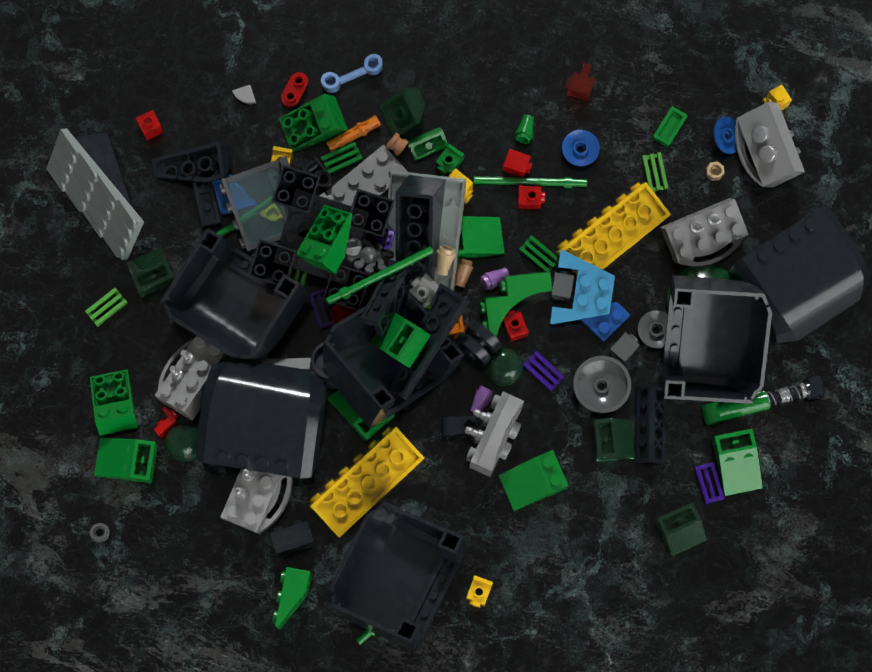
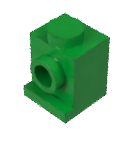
[435,144,464,176]

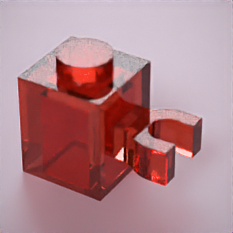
[565,63,595,101]

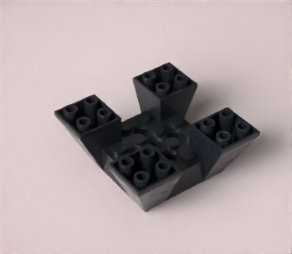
[248,165,395,311]

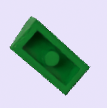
[407,127,448,162]

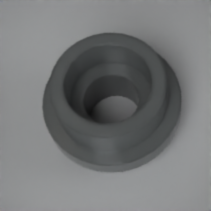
[90,523,110,543]

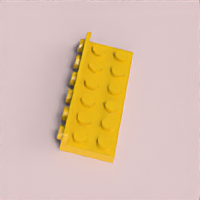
[555,182,671,277]
[309,426,424,538]

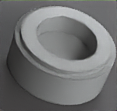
[345,237,362,256]

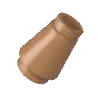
[454,258,473,288]

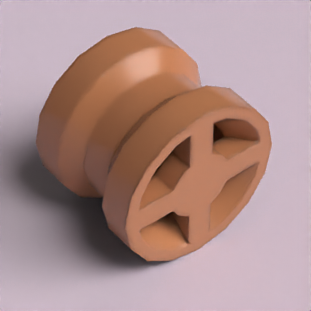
[385,132,408,156]

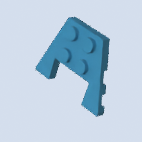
[550,250,615,324]

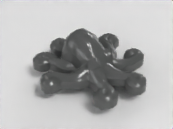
[346,239,394,275]

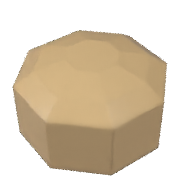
[706,162,724,181]

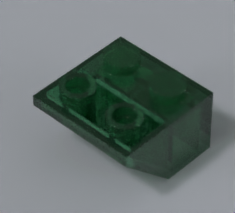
[126,248,175,298]
[592,418,635,462]
[655,502,707,557]

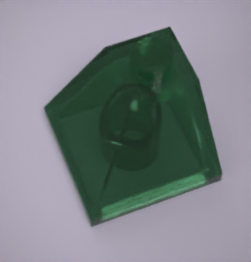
[379,88,425,137]

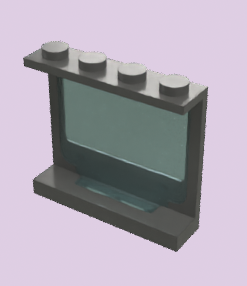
[219,156,308,251]

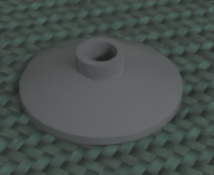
[638,310,667,348]

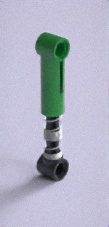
[701,376,826,426]

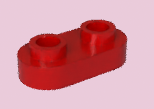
[281,72,308,109]

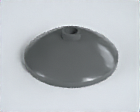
[573,356,631,413]

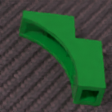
[479,272,552,336]

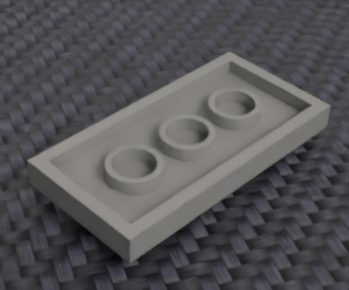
[326,145,408,206]

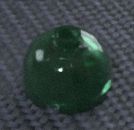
[485,348,523,387]
[165,423,199,462]

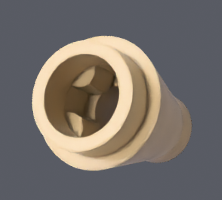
[436,245,456,275]

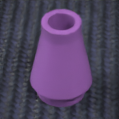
[480,268,510,291]
[470,385,494,412]

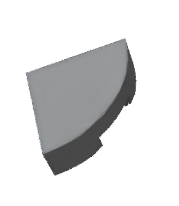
[232,85,256,105]

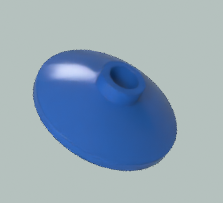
[713,116,737,154]
[562,130,600,166]

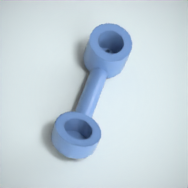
[321,54,383,93]

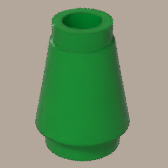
[515,115,534,144]

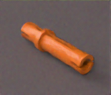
[326,115,381,152]

